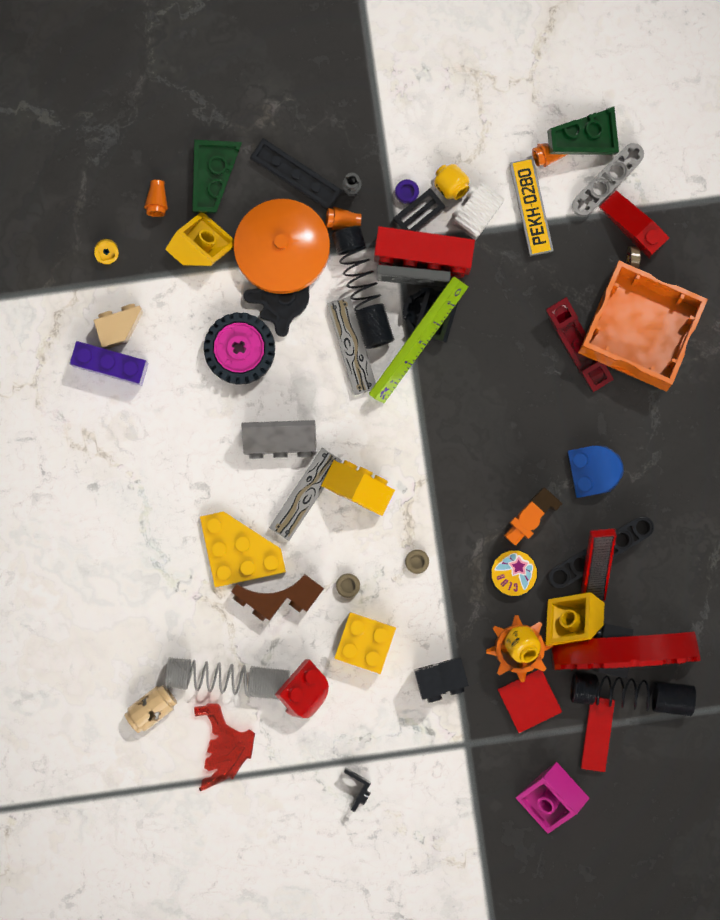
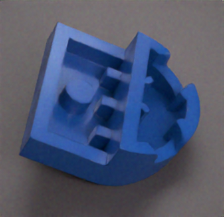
[568,446,624,498]

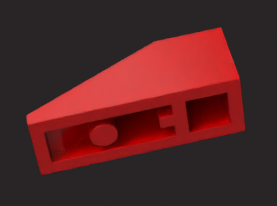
[599,190,669,258]

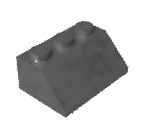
[241,420,317,459]

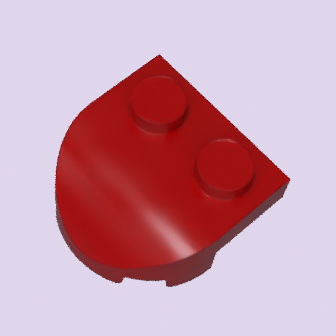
[275,659,329,718]

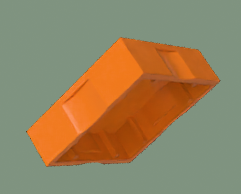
[578,261,708,392]

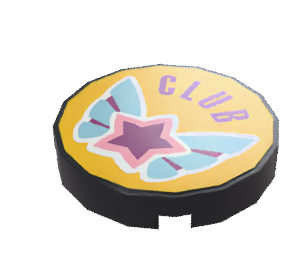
[490,549,538,597]

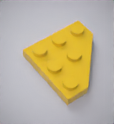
[200,512,286,587]

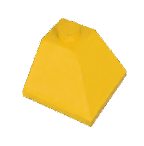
[165,213,234,266]
[546,592,605,646]

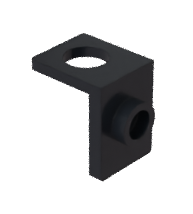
[344,767,371,813]

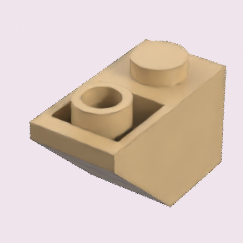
[94,304,143,349]

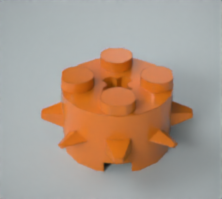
[486,615,553,682]

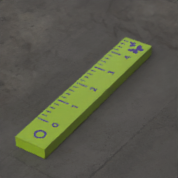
[369,277,469,403]

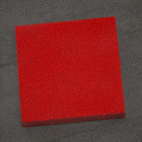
[497,669,562,733]

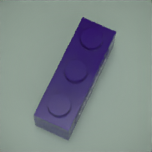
[70,341,149,386]

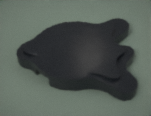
[243,285,310,337]

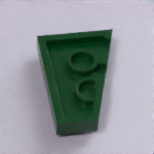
[192,140,242,214]

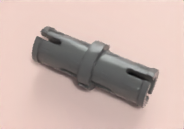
[342,173,362,196]

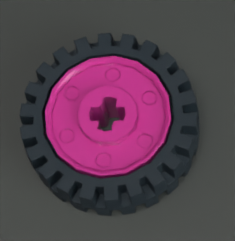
[204,312,275,385]

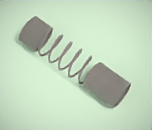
[165,657,289,700]

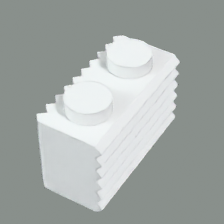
[452,182,505,240]

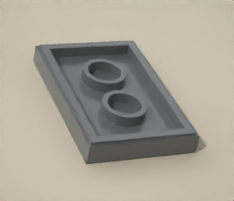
[377,265,450,288]

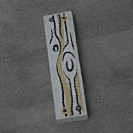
[327,296,376,395]
[269,448,342,541]

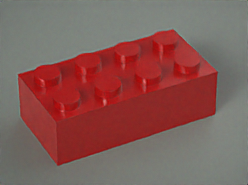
[374,226,475,278]

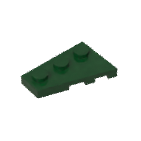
[547,106,619,155]

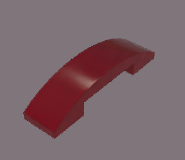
[545,297,614,392]

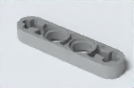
[572,143,644,217]

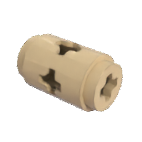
[124,685,177,733]

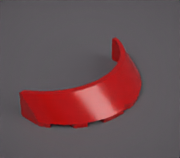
[551,631,701,670]

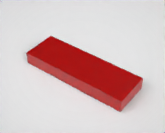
[580,697,615,772]

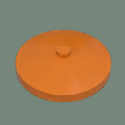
[234,199,330,294]

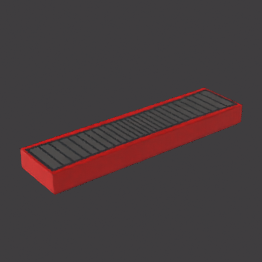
[580,529,616,601]

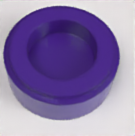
[395,179,419,204]

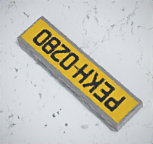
[509,158,554,257]

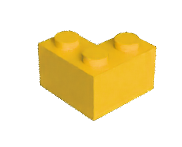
[321,460,395,516]

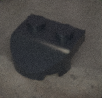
[402,287,459,343]

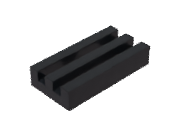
[393,188,445,231]

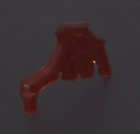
[194,703,255,791]

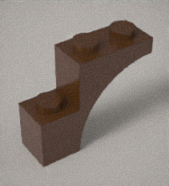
[231,574,325,621]

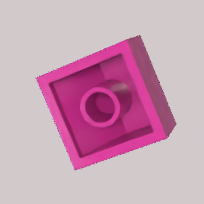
[515,762,590,834]

